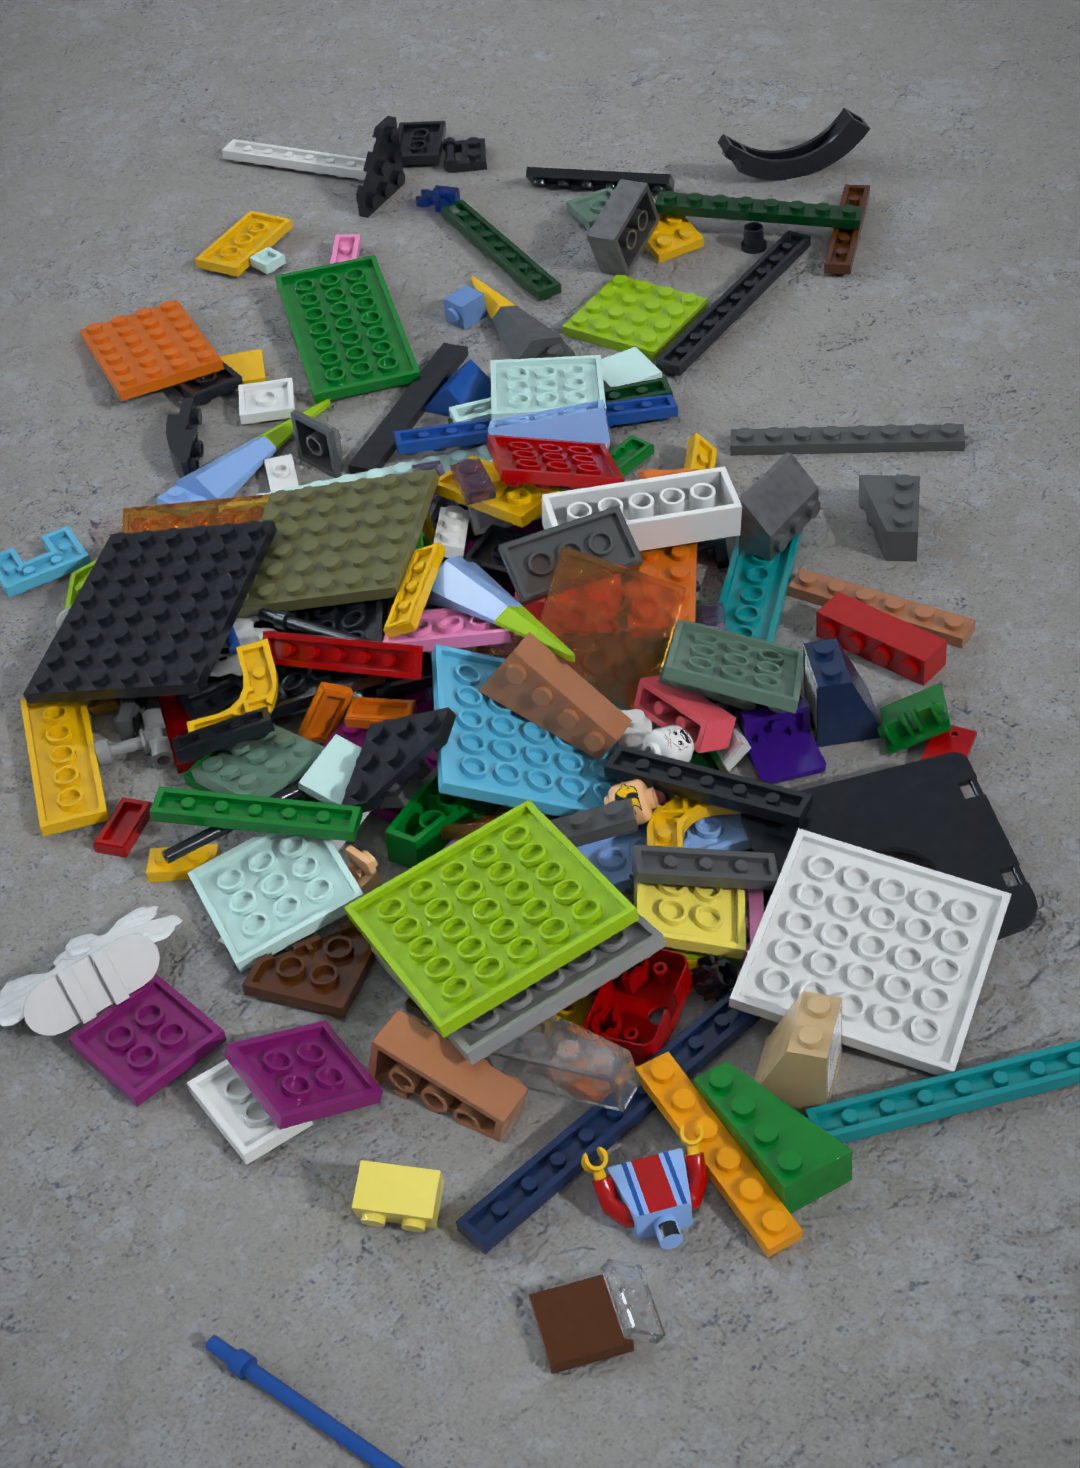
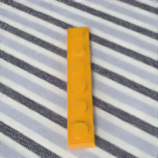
[635,1051,803,1258]

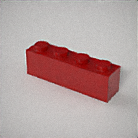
[816,592,947,686]

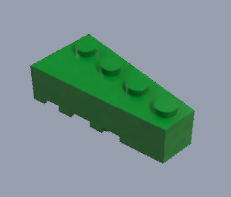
[385,766,500,868]
[694,1061,853,1214]

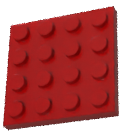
[486,434,625,490]

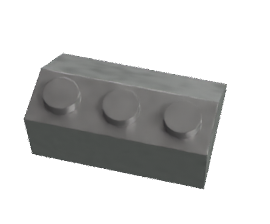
[739,452,821,561]

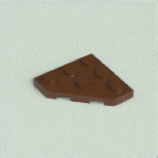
[242,921,376,1018]

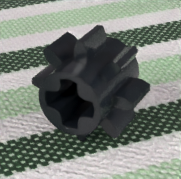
[691,954,737,1002]

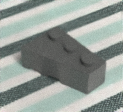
[859,474,920,561]

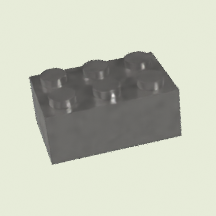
[587,179,660,276]

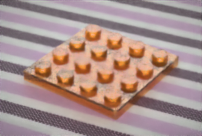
[539,546,687,709]

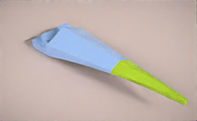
[156,399,331,526]
[427,555,575,662]

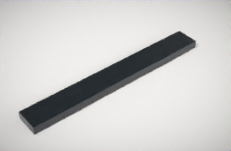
[348,343,469,474]

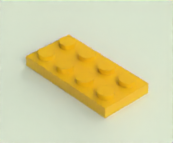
[195,210,293,277]
[435,455,562,528]

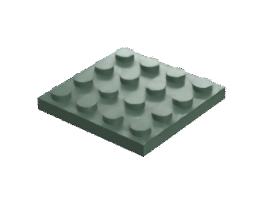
[662,619,803,713]

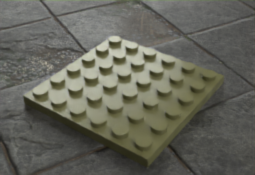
[237,469,439,618]

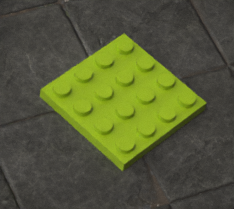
[562,274,708,361]

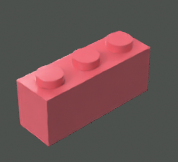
[633,675,736,753]

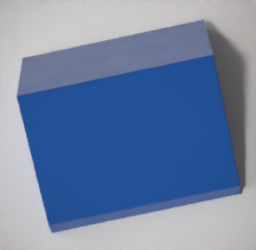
[425,359,491,417]

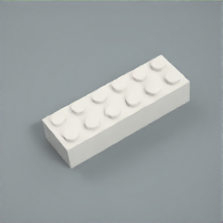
[542,466,742,551]

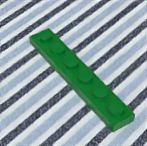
[149,786,363,842]

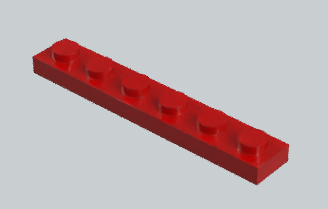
[263,631,423,680]

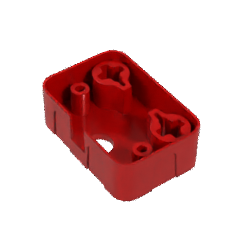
[584,949,693,1065]

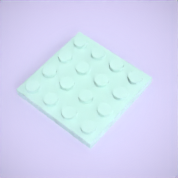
[490,355,606,420]
[187,832,364,973]

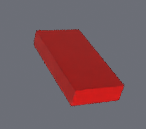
[93,797,152,858]

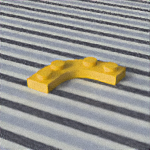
[186,639,279,732]
[647,795,741,848]

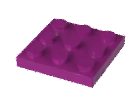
[68,974,226,1107]
[224,1020,383,1130]

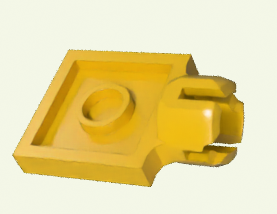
[645,200,704,263]

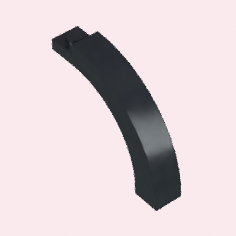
[718,108,871,180]

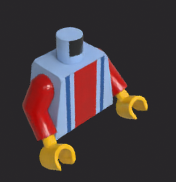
[581,1123,708,1249]

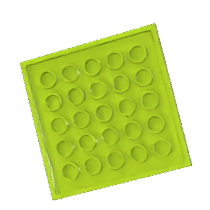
[344,799,640,1038]

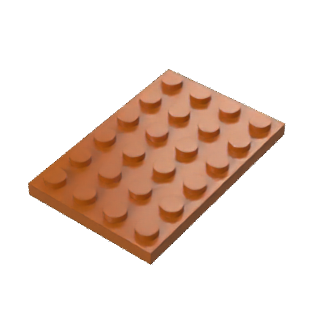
[80,300,224,401]

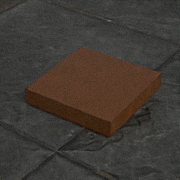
[529,1272,634,1374]

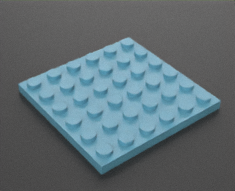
[431,644,626,817]

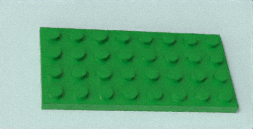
[275,255,421,404]

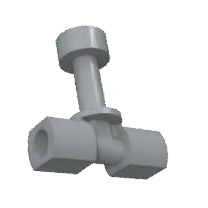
[94,708,175,769]

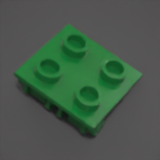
[877,683,952,755]

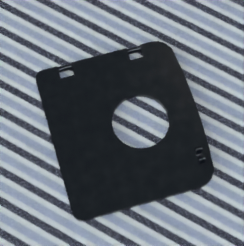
[741,752,1038,940]

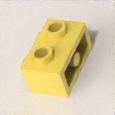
[352,1160,445,1233]

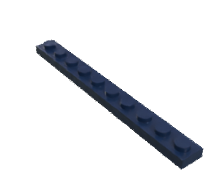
[456,989,761,1254]

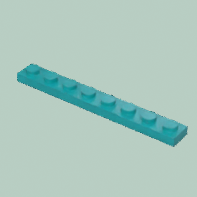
[805,1040,1080,1144]

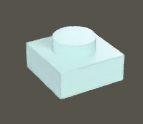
[249,247,286,274]

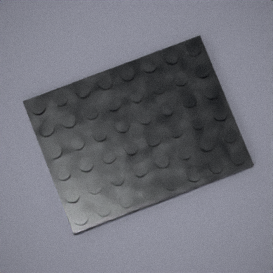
[23,521,277,704]

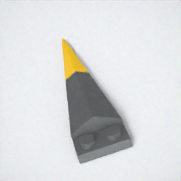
[471,276,576,359]

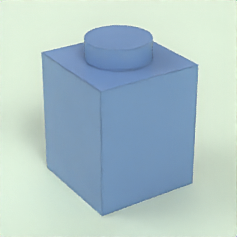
[444,285,487,330]

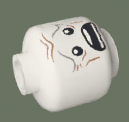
[642,725,694,762]

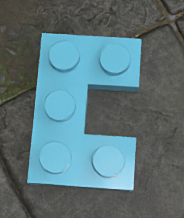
[0,526,91,597]

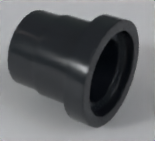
[741,222,767,254]

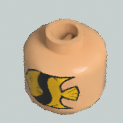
[604,779,658,826]

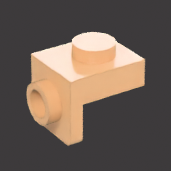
[345,845,382,895]

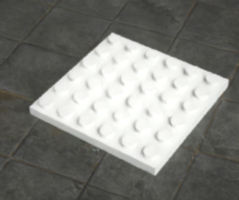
[728,828,1011,1076]

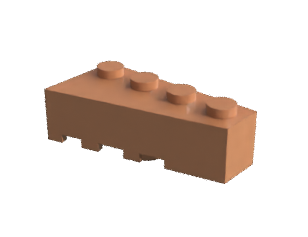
[479,632,632,760]

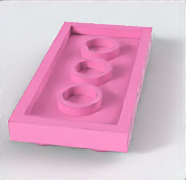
[382,600,518,654]

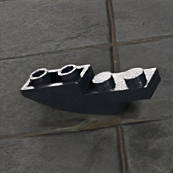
[166,398,204,478]

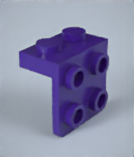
[741,698,826,784]

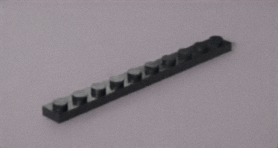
[656,230,811,376]

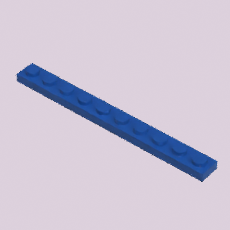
[393,394,678,455]

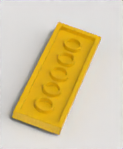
[20,698,109,837]

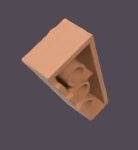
[368,1010,529,1142]

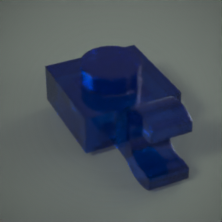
[416,185,460,213]

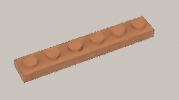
[787,568,976,649]

